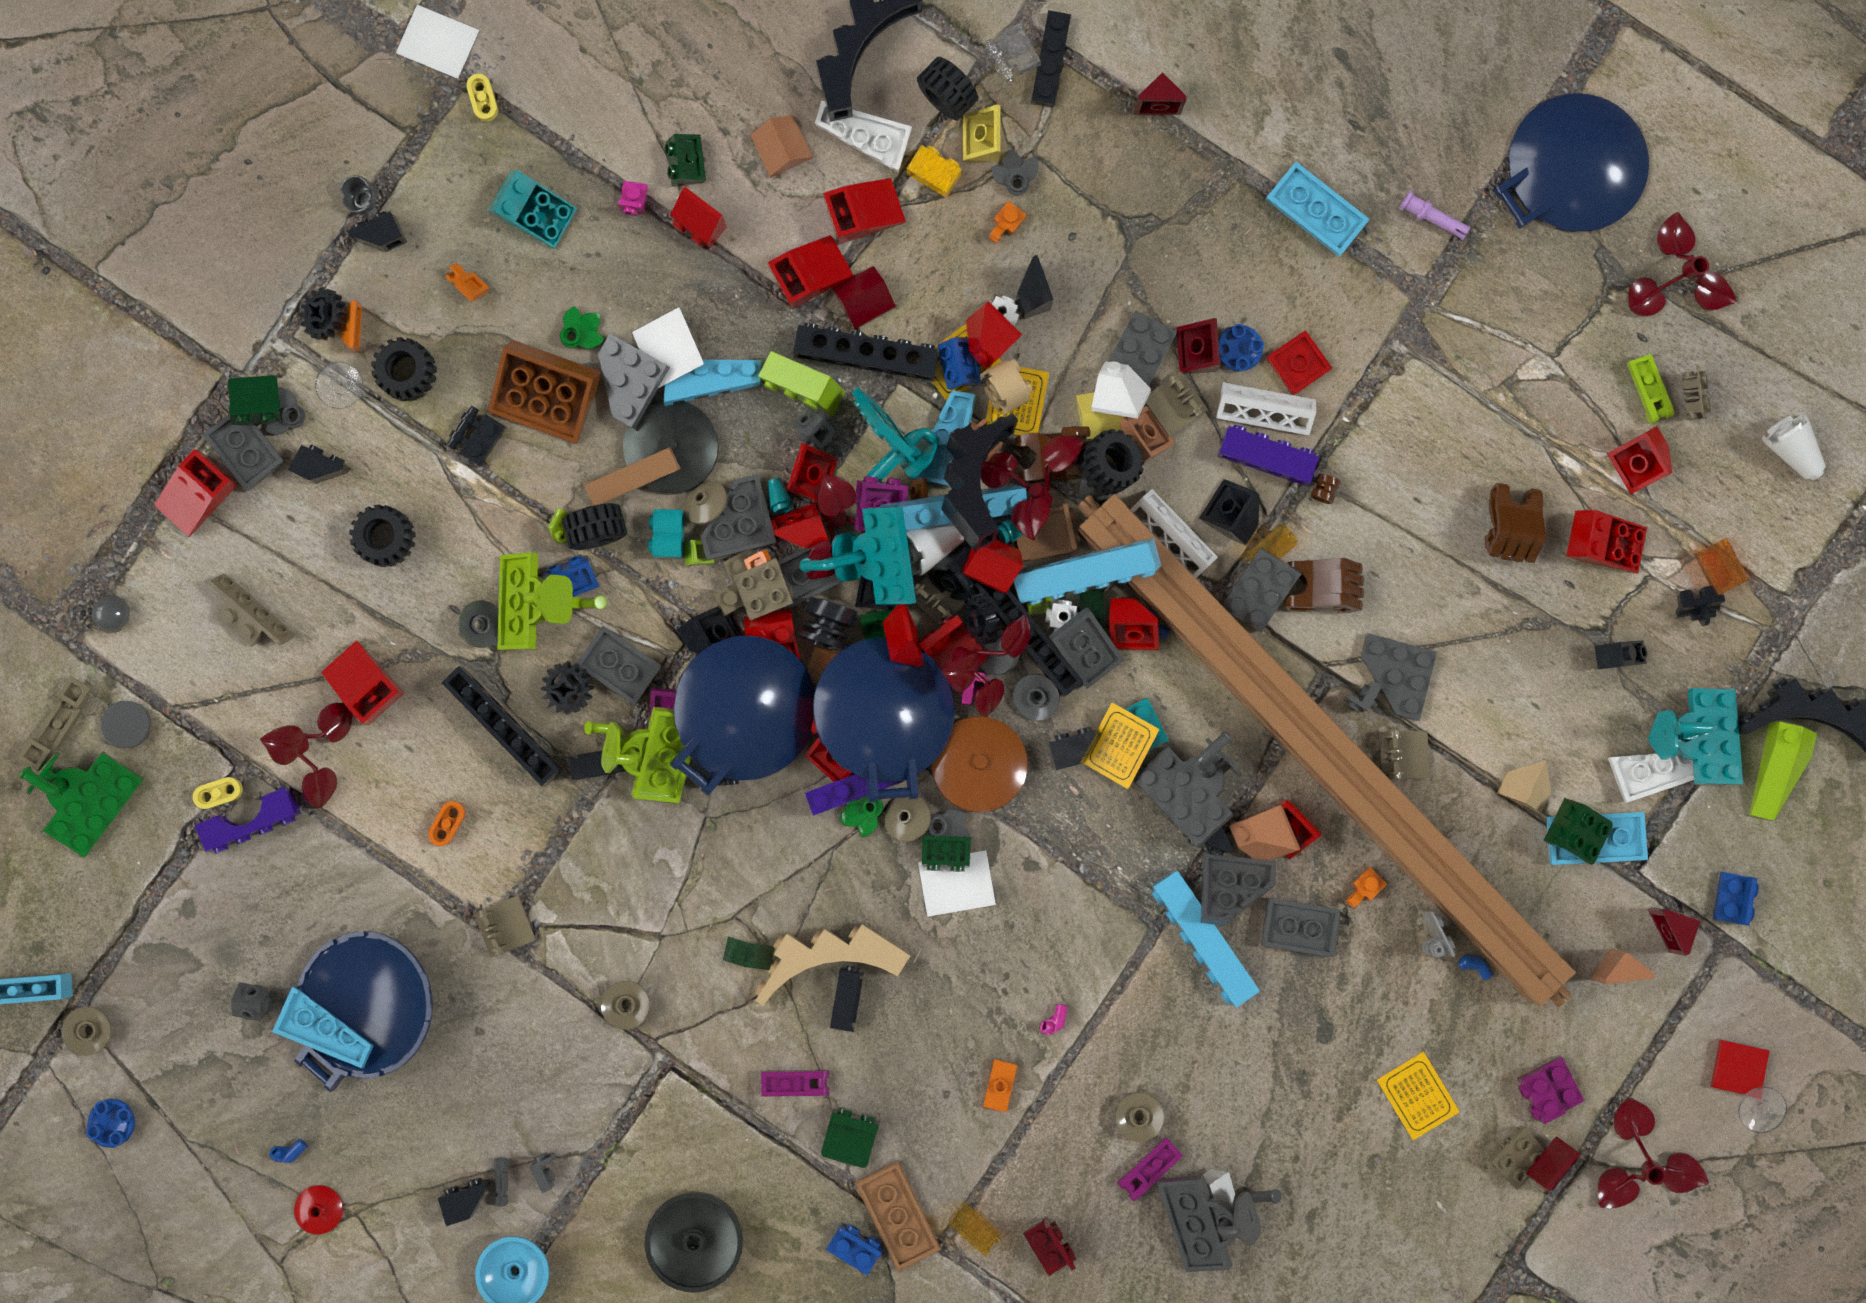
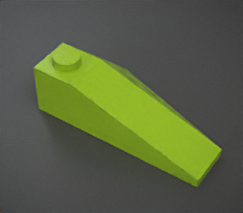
[1749,721,1817,821]

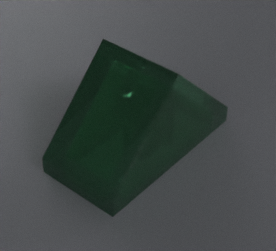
[1079,589,1106,631]
[723,936,775,970]

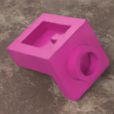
[618,181,648,216]
[961,672,990,705]

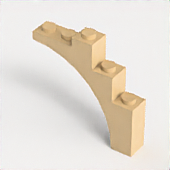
[755,923,911,1006]

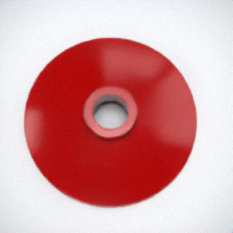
[294,1185,343,1235]

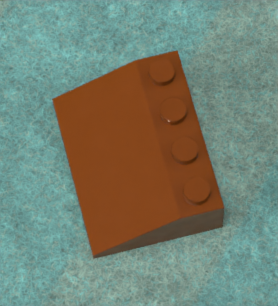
[488,340,601,444]

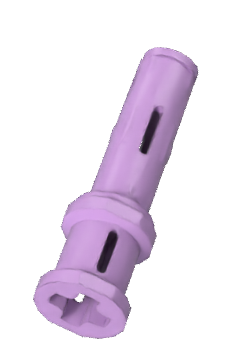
[1399,190,1470,240]

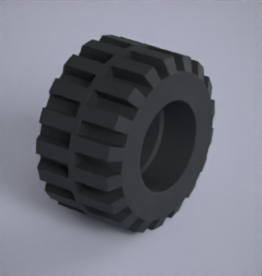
[916,56,979,121]
[371,337,437,401]
[1078,429,1145,496]
[562,503,628,550]
[349,504,416,567]

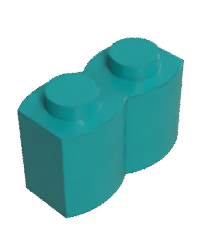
[648,509,684,559]

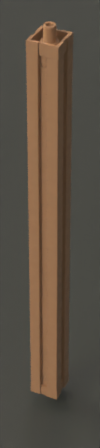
[1077,493,1576,1007]

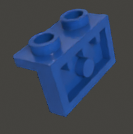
[937,337,983,390]
[543,555,599,597]
[1712,872,1759,926]
[826,1223,883,1275]

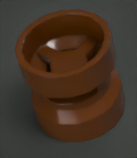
[1310,474,1341,504]

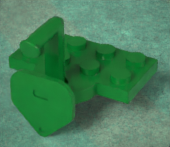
[19,751,144,858]

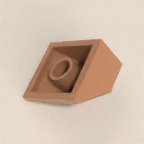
[1120,406,1175,466]
[1229,805,1300,861]

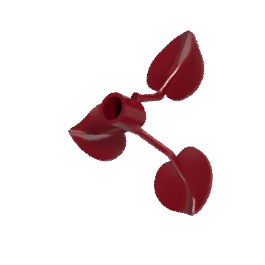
[1628,212,1737,316]
[980,436,1084,540]
[806,474,866,579]
[941,614,1030,717]
[260,702,352,808]
[1598,1098,1709,1209]

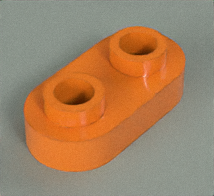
[428,801,466,846]

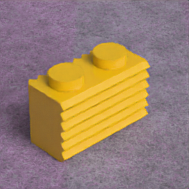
[907,145,962,198]

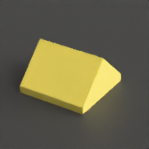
[963,104,1000,162]
[1076,392,1125,439]

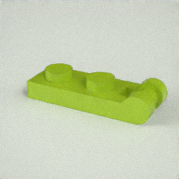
[1626,354,1674,424]

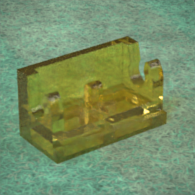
[1245,522,1298,562]
[948,1201,1001,1257]

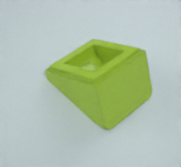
[684,540,714,566]

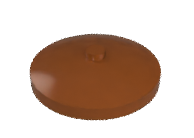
[931,716,1027,813]

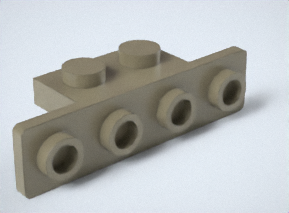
[209,574,295,647]

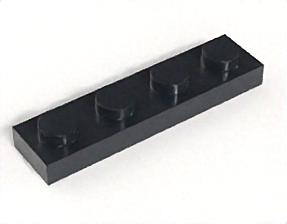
[1031,10,1071,107]

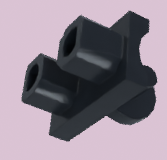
[1675,585,1726,626]

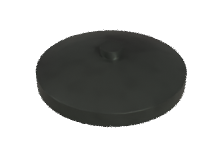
[623,400,719,495]
[645,1191,743,1293]

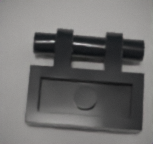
[446,405,507,467]

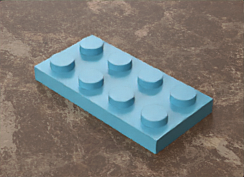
[1265,161,1370,257]
[1546,812,1648,865]

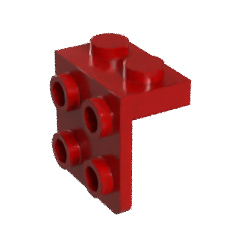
[919,615,988,683]

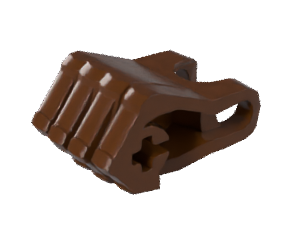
[1015,426,1091,483]
[1484,483,1546,563]
[1284,558,1364,614]

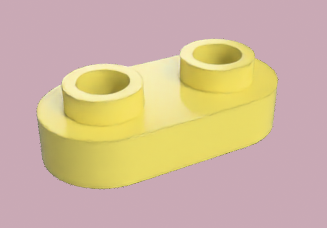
[467,74,498,122]
[193,777,243,809]

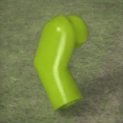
[548,508,568,544]

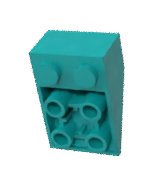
[488,170,577,249]

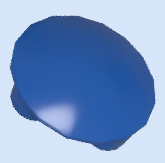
[1218,324,1264,372]
[86,1099,135,1148]

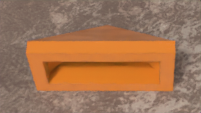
[336,301,363,353]

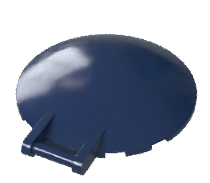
[1493,93,1649,232]
[670,635,815,795]
[813,638,954,802]
[294,931,433,1092]

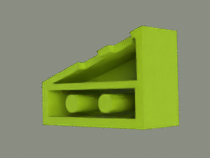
[758,351,845,417]

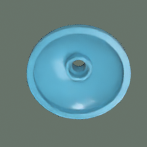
[475,1236,550,1303]

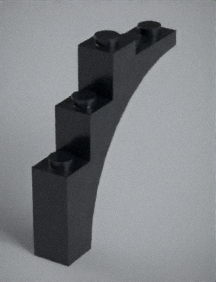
[816,0,922,122]
[941,413,1018,551]
[1738,677,1866,753]

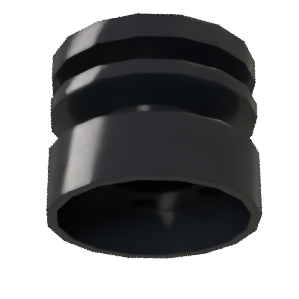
[797,597,858,651]

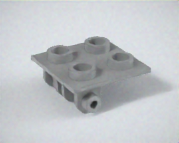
[1420,909,1455,957]

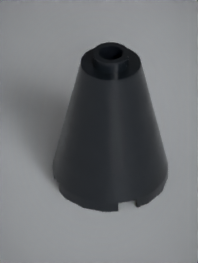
[928,539,976,600]

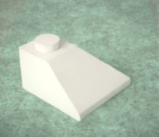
[1091,361,1151,419]

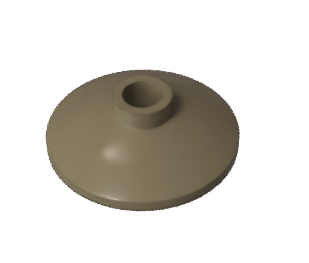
[684,481,727,525]
[884,797,931,842]
[601,981,650,1030]
[62,1007,111,1056]
[1115,1093,1164,1142]

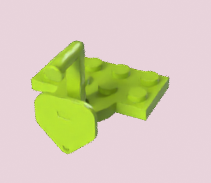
[497,552,607,651]
[584,707,691,803]

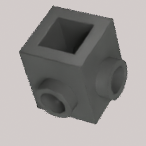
[793,409,837,450]
[231,982,272,1021]

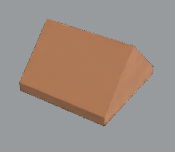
[751,115,813,178]
[1591,949,1655,984]

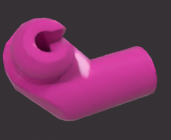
[1039,1004,1068,1035]

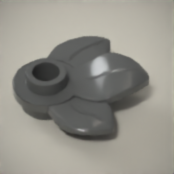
[992,150,1038,196]
[266,387,306,435]
[927,809,971,837]

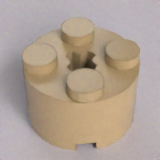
[980,359,1032,415]

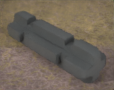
[494,1157,508,1207]

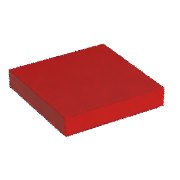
[1266,330,1333,395]
[1710,1039,1770,1098]

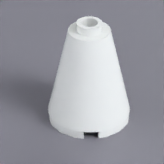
[1762,412,1826,480]
[906,524,964,576]

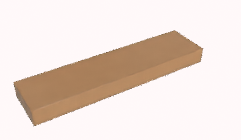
[584,447,680,505]

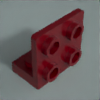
[1023,1217,1077,1276]

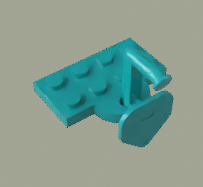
[852,386,940,482]
[800,506,916,604]
[1648,688,1743,785]

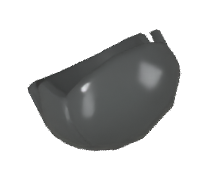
[340,175,377,215]
[91,595,130,633]

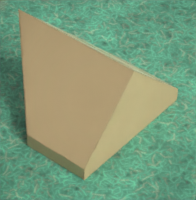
[1497,760,1551,814]

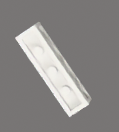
[1216,382,1316,435]
[1130,489,1218,578]

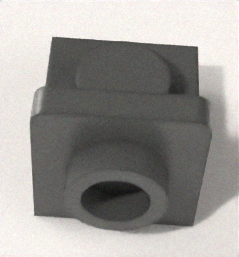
[1344,681,1382,713]
[530,1152,557,1193]

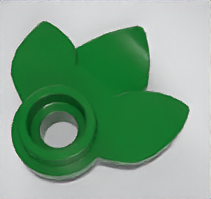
[560,306,604,349]
[840,795,883,837]

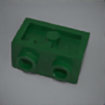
[664,134,706,187]
[922,835,971,872]

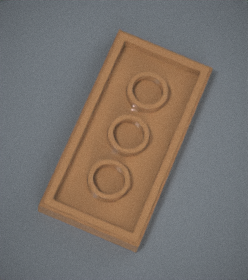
[855,1160,941,1272]

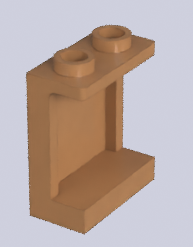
[1015,503,1080,563]

